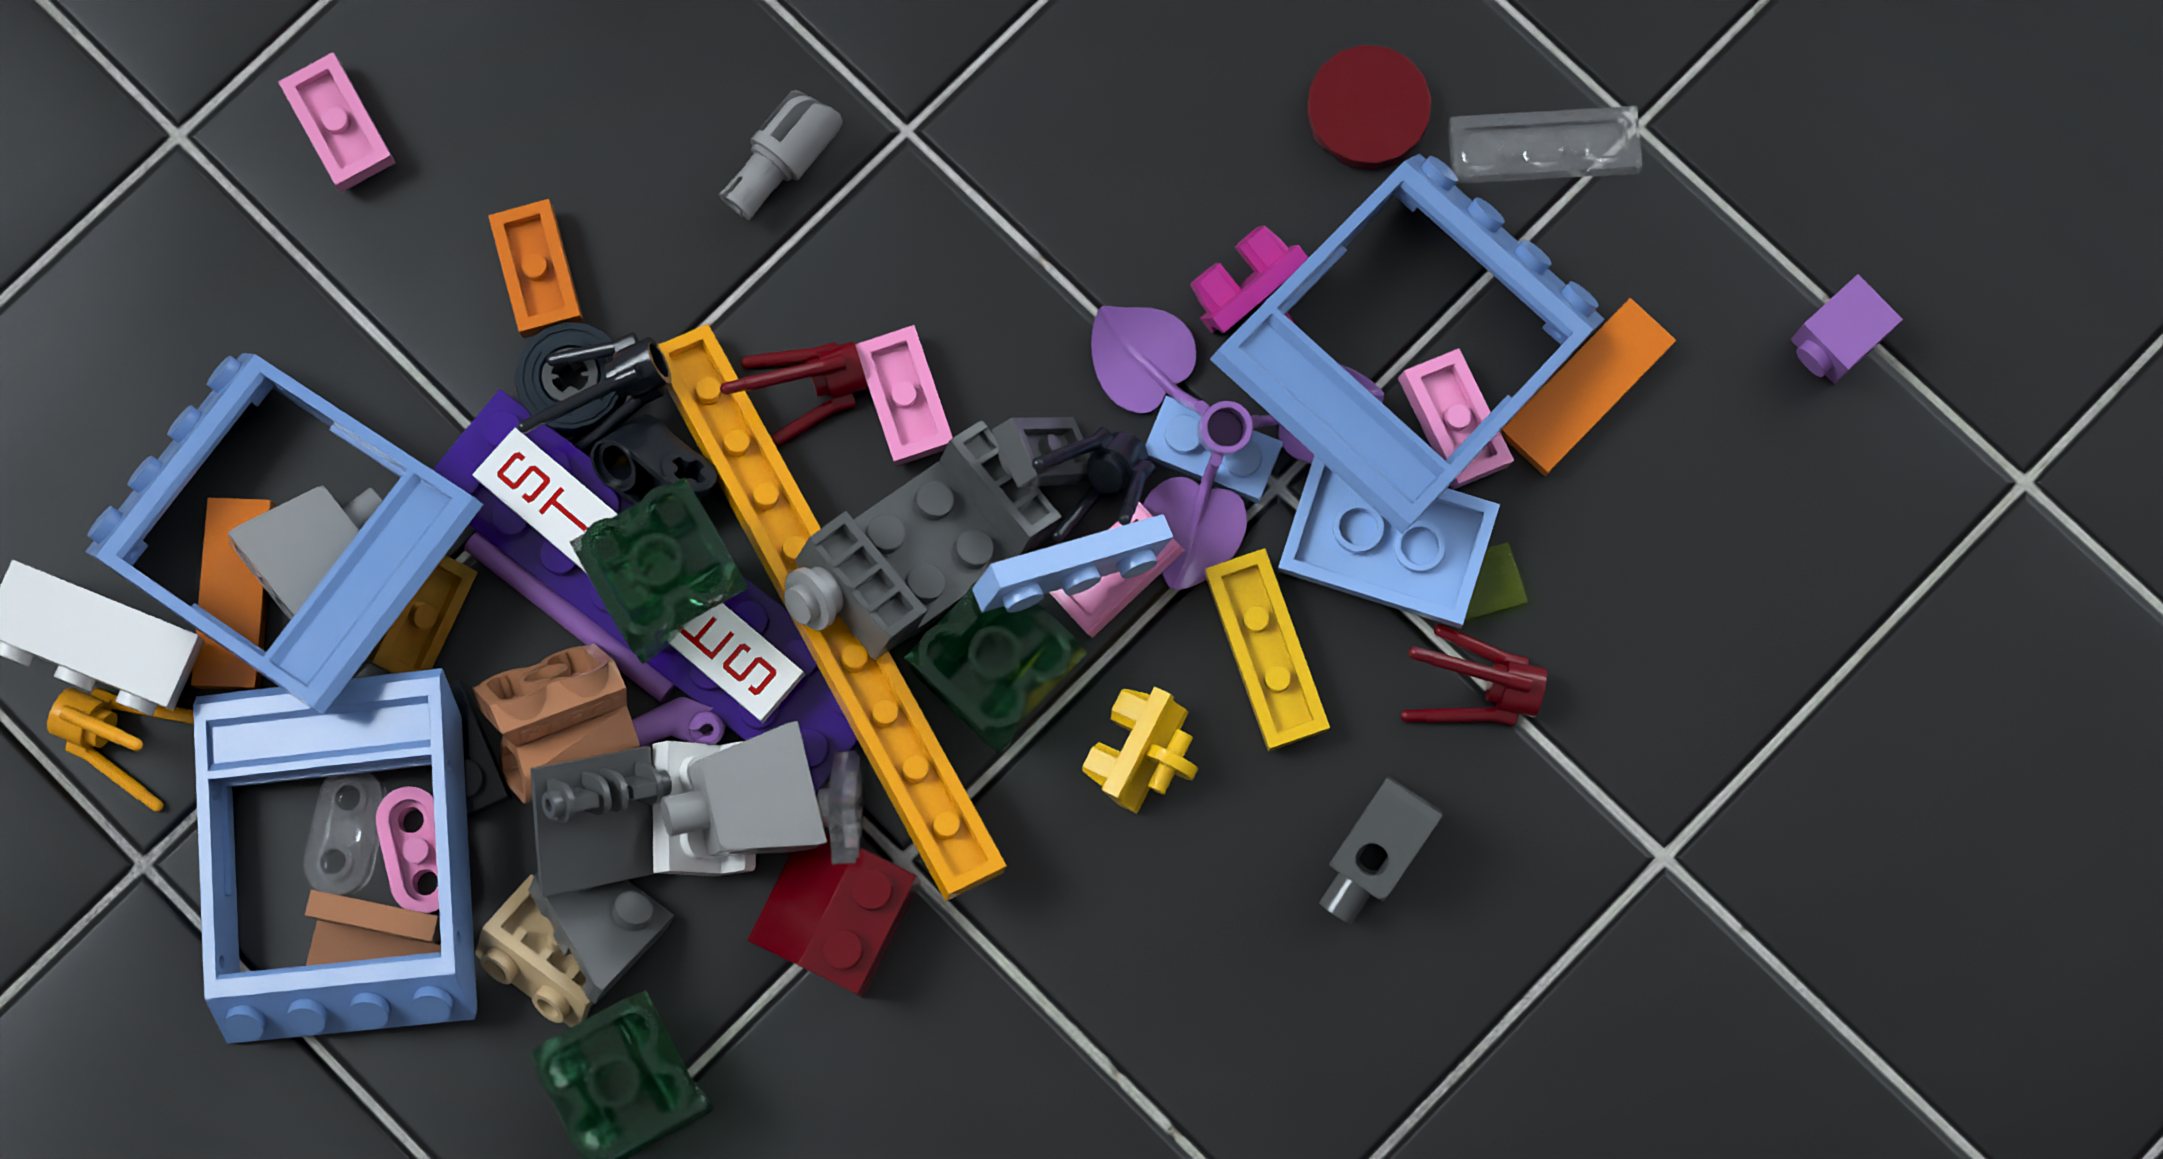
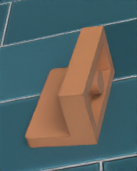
[305,890,441,966]

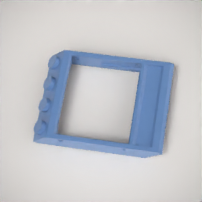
[1210,153,1605,534]
[85,353,483,715]
[193,668,477,1044]

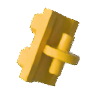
[1082,687,1198,814]

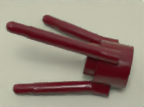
[720,341,867,447]
[1400,624,1547,726]

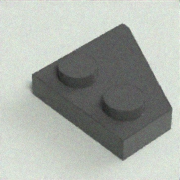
[528,873,674,1004]

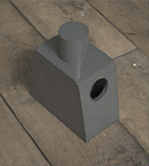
[1319,775,1443,925]

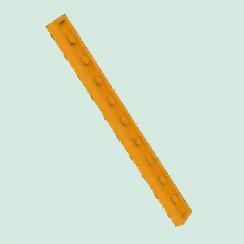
[658,324,1006,901]

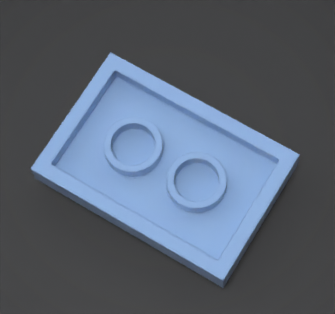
[1278,455,1500,629]

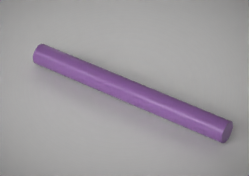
[464,532,676,703]

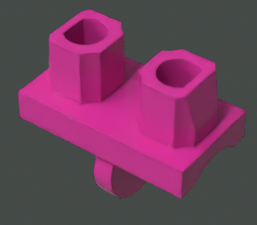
[1190,225,1309,333]

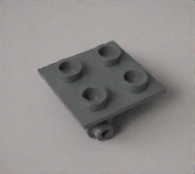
[530,746,672,898]

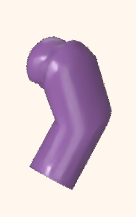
[632,697,726,747]

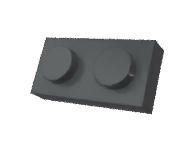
[992,417,1091,487]

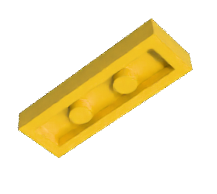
[1204,548,1330,752]

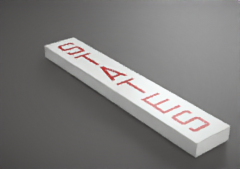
[472,428,805,723]

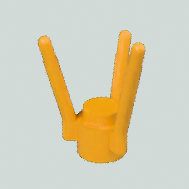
[47,687,194,812]

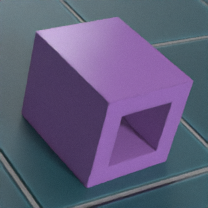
[1791,274,1903,385]

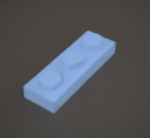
[972,514,1173,612]

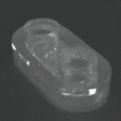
[304,772,387,896]

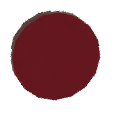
[1307,45,1431,170]

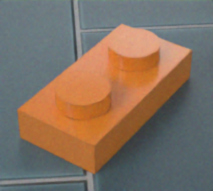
[488,199,584,338]

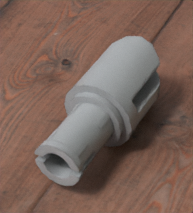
[719,90,843,220]

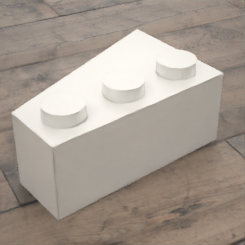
[0,560,205,716]

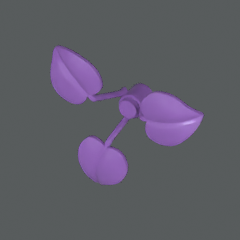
[1091,306,1384,590]

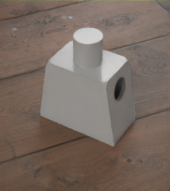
[228,485,383,621]
[661,721,827,856]

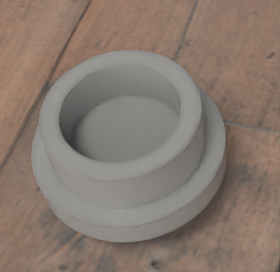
[784,566,844,630]

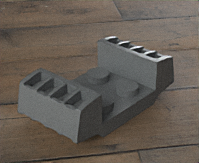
[794,420,1062,661]

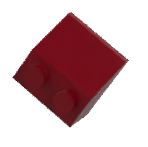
[747,833,921,998]

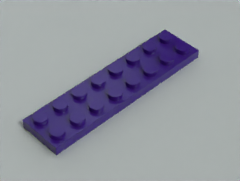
[433,389,859,796]

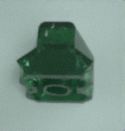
[570,477,749,664]
[904,581,1087,754]
[528,991,713,1159]

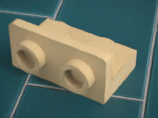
[475,874,594,1030]

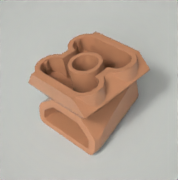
[473,643,640,804]

